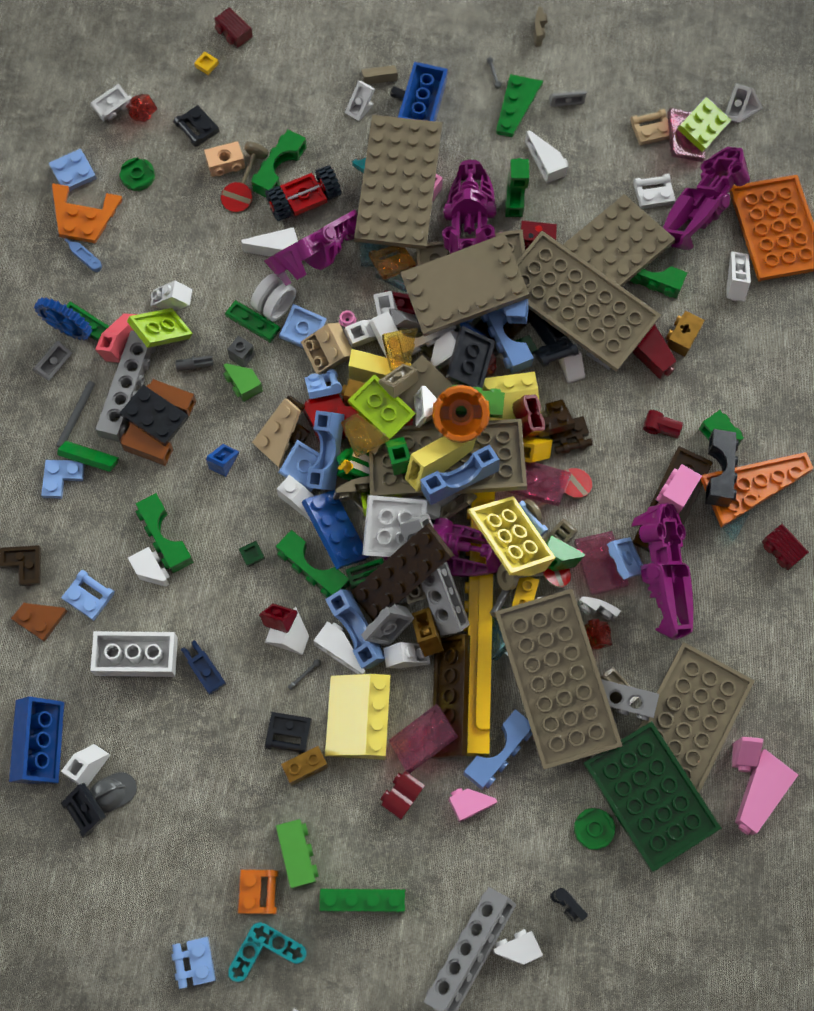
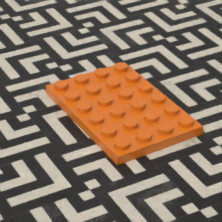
[729,175,814,281]

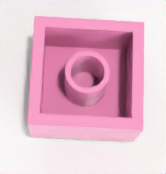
[656,464,702,515]

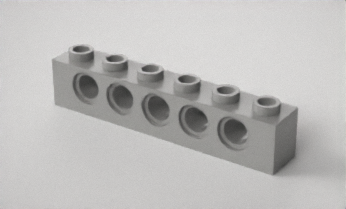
[95,330,156,442]
[400,513,470,636]
[601,679,659,721]
[424,887,517,1011]

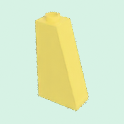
[349,349,412,383]
[405,436,476,492]

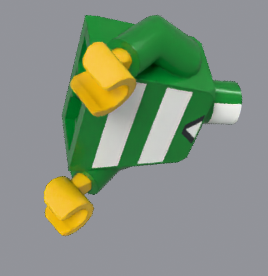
[336,444,370,481]

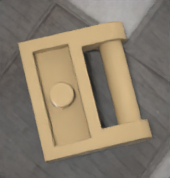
[630,109,674,146]

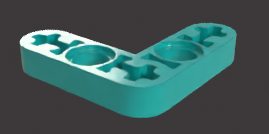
[228,922,307,982]

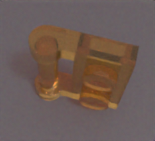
[369,246,416,280]

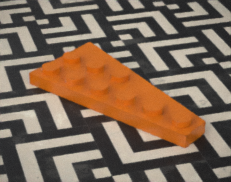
[700,452,813,528]

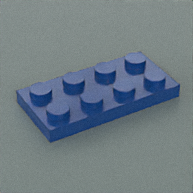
[301,490,370,570]

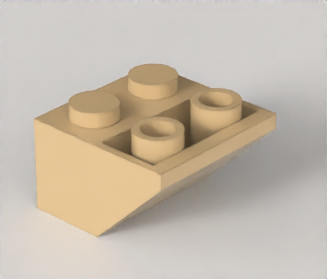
[301,323,352,374]

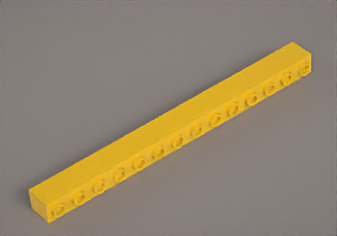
[463,492,495,757]

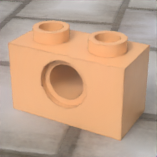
[204,141,245,177]

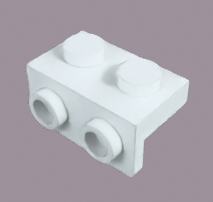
[90,83,132,122]

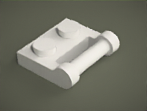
[634,174,676,209]

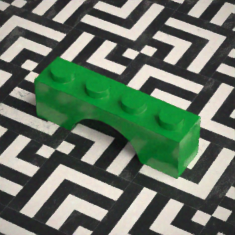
[251,129,307,198]
[505,158,530,217]
[630,266,688,299]
[135,493,194,573]
[276,530,350,599]
[319,889,405,913]

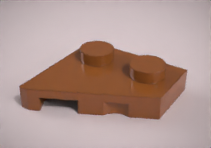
[11,603,68,642]

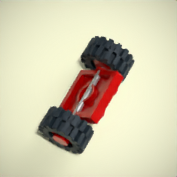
[265,165,342,221]

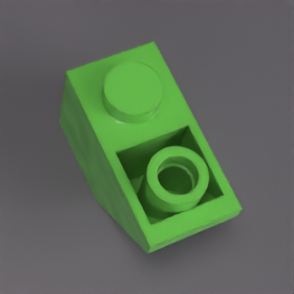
[223,363,263,402]

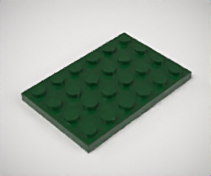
[583,721,722,873]

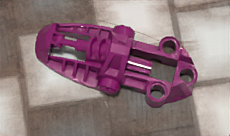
[663,147,750,250]
[442,159,497,254]
[264,209,358,286]
[631,503,693,640]
[382,517,502,577]

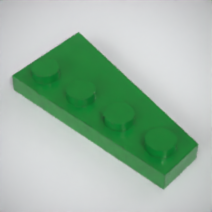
[496,74,543,138]

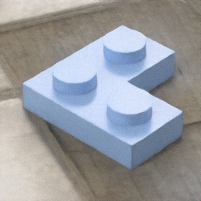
[41,460,85,499]

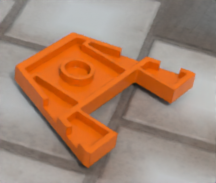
[52,183,122,243]

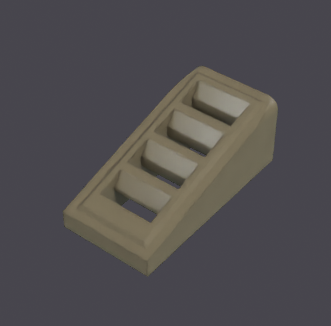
[544,518,577,544]

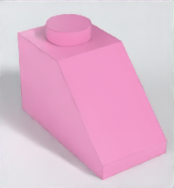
[732,736,763,772]
[448,788,497,823]

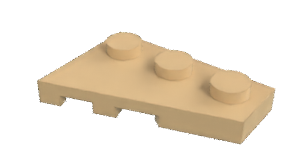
[252,399,301,467]

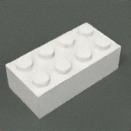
[90,631,178,677]

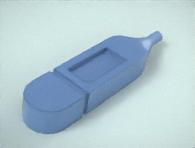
[64,238,102,272]

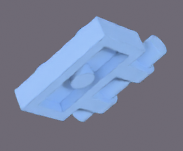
[171,937,216,989]

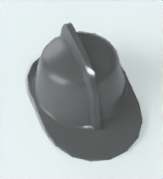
[90,772,137,813]

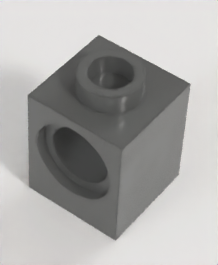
[227,336,255,367]

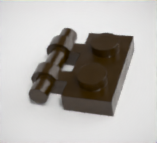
[550,416,593,454]

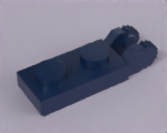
[181,640,226,695]

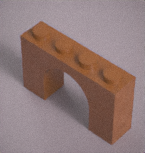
[121,379,196,466]

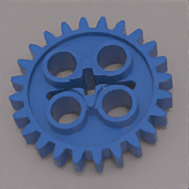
[34,297,92,340]

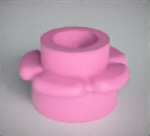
[339,310,357,327]

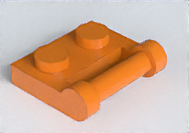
[238,870,278,914]

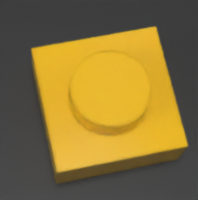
[194,51,219,75]

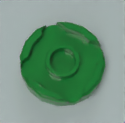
[119,158,155,191]
[574,808,615,850]

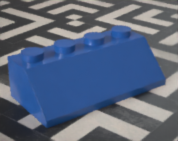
[398,62,448,122]
[9,696,64,784]

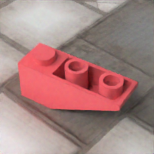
[95,313,137,363]

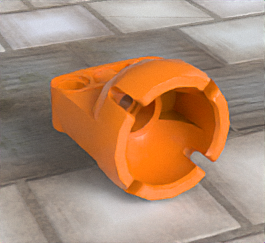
[432,385,490,443]

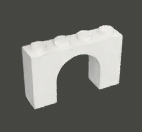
[369,311,457,361]

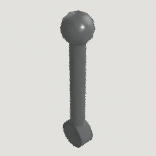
[487,57,501,89]
[288,659,321,690]

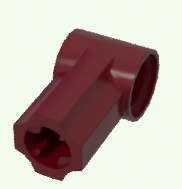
[643,410,683,439]

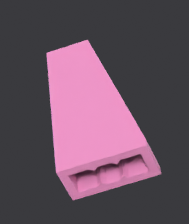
[735,749,798,835]

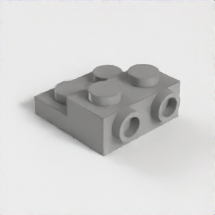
[361,604,414,646]

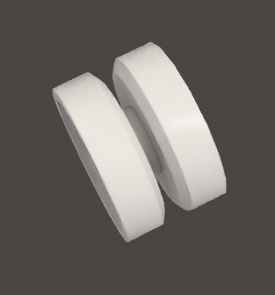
[251,274,296,321]

